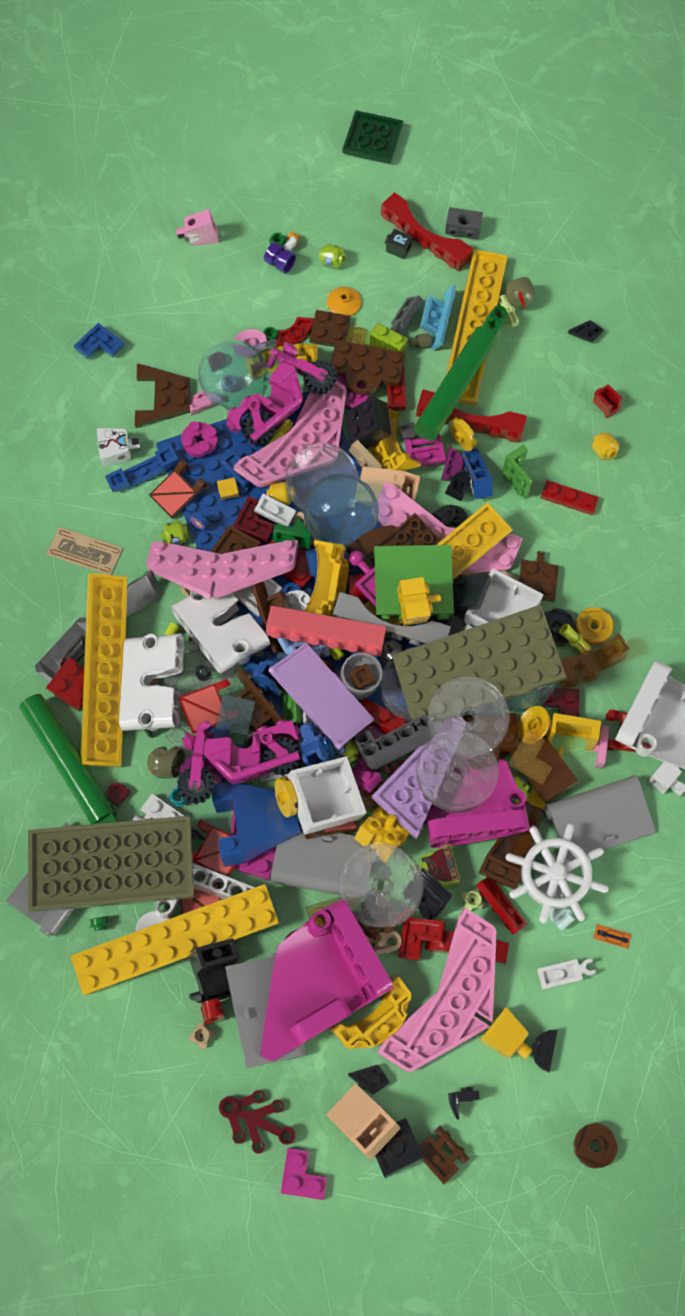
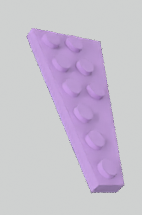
[371,717,465,839]

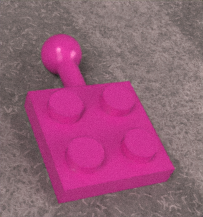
[349,551,376,608]

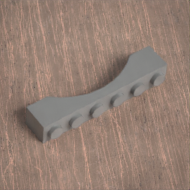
[333,592,451,646]

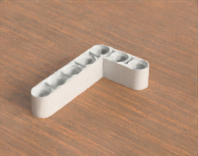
[155,864,255,919]

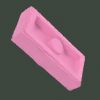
[593,725,609,769]

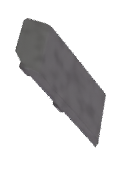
[126,570,161,618]
[35,617,86,682]

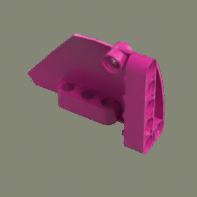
[413,748,530,848]
[260,899,393,1061]

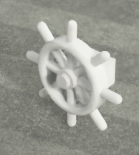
[506,823,609,924]

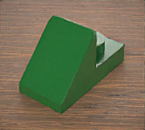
[273,518,311,550]

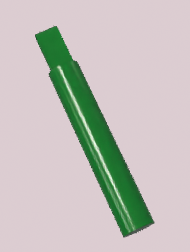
[414,305,508,441]
[19,694,118,824]

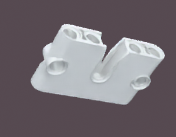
[171,586,270,674]
[119,634,184,731]

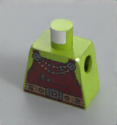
[410,844,460,887]

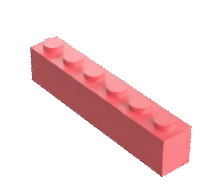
[266,606,386,656]

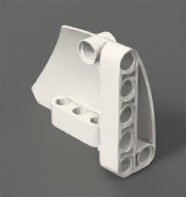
[615,660,685,769]

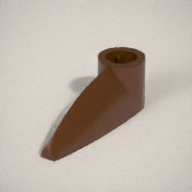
[346,525,397,558]

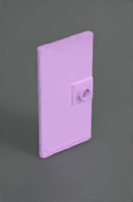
[268,643,375,750]

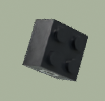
[347,397,392,449]

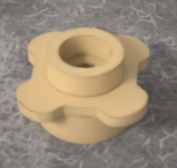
[189,1023,214,1049]

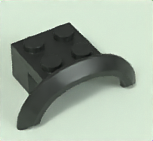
[188,938,240,1003]

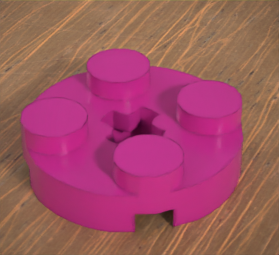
[181,421,218,458]

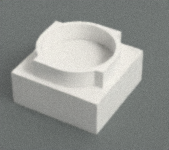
[464,568,544,627]
[286,756,367,835]

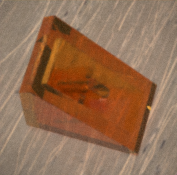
[591,633,630,671]

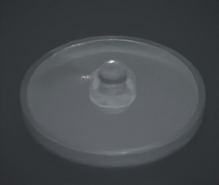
[285,443,359,517]

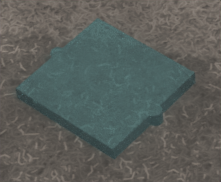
[216,695,255,735]

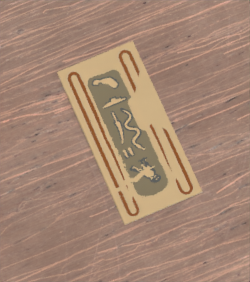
[46,527,123,575]

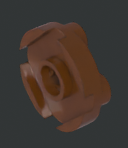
[573,1123,618,1169]

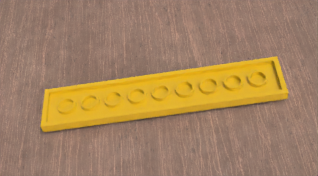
[447,249,508,406]
[364,502,513,638]
[81,573,128,768]
[70,884,279,995]

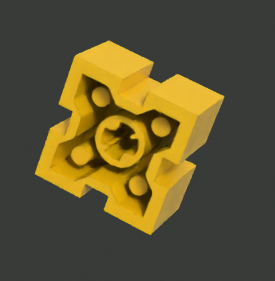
[397,577,441,626]
[354,806,410,863]

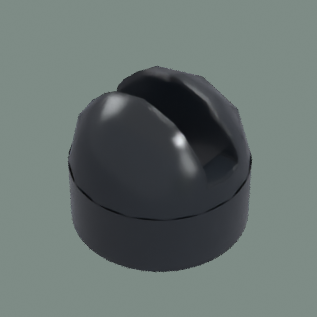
[196,664,212,681]

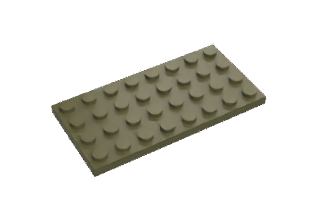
[392,604,567,723]
[28,816,194,912]

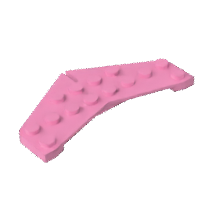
[234,374,347,487]
[373,482,523,575]
[146,540,299,599]
[377,908,496,1072]

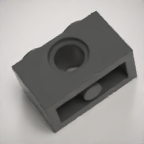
[445,207,483,239]

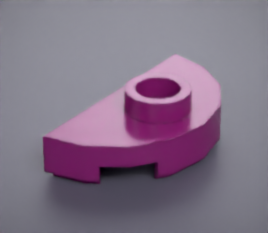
[441,447,464,481]

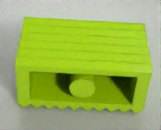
[369,323,408,353]

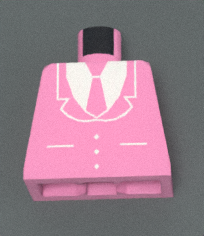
[176,209,219,246]

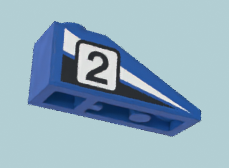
[460,448,493,499]

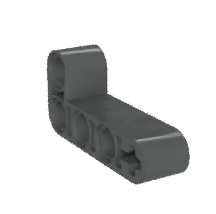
[354,715,437,769]

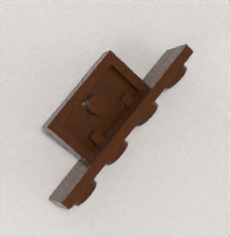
[251,581,290,654]
[232,667,286,731]

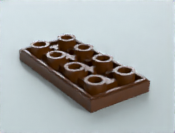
[364,513,440,569]
[508,735,578,803]

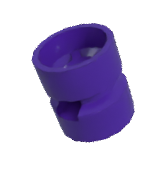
[264,242,296,274]

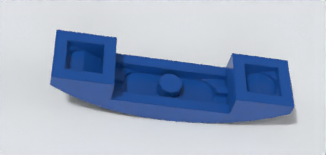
[105,445,179,492]

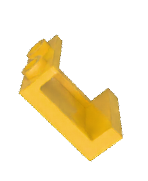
[545,713,601,751]

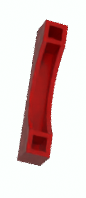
[381,192,473,272]
[416,389,527,443]

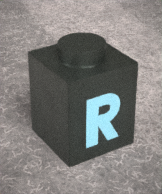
[385,229,413,259]

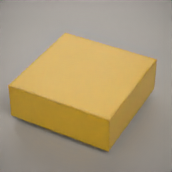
[217,478,239,500]

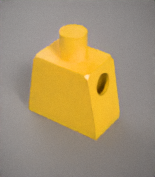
[479,1008,533,1059]

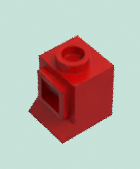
[593,384,622,419]

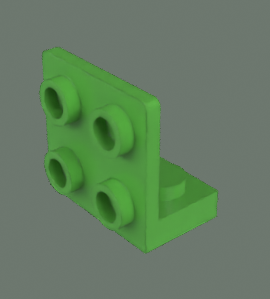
[502,444,532,499]

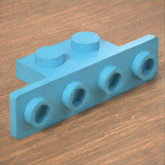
[420,285,456,351]

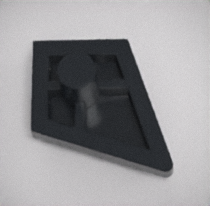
[568,320,604,343]
[348,1065,390,1095]

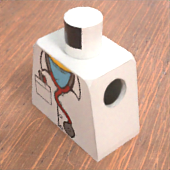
[97,428,140,467]

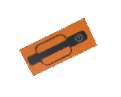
[593,924,631,949]

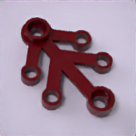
[219,1090,296,1154]

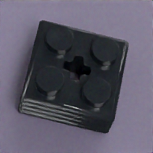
[403,868,452,920]

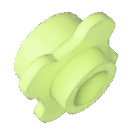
[461,889,484,911]

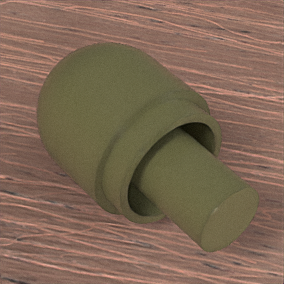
[409,333,433,348]

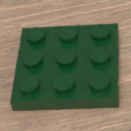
[342,110,403,164]

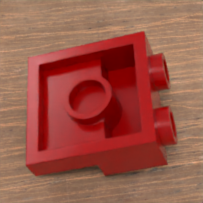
[45,657,84,711]

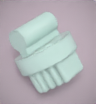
[549,907,575,931]

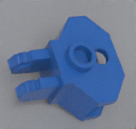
[244,660,282,697]
[299,722,334,766]

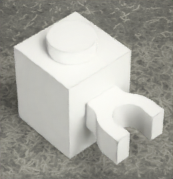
[648,762,685,797]

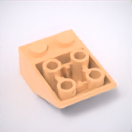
[355,467,420,507]
[326,1083,401,1161]

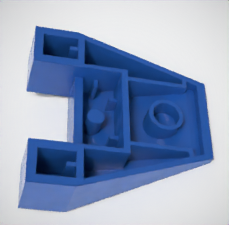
[211,781,301,867]

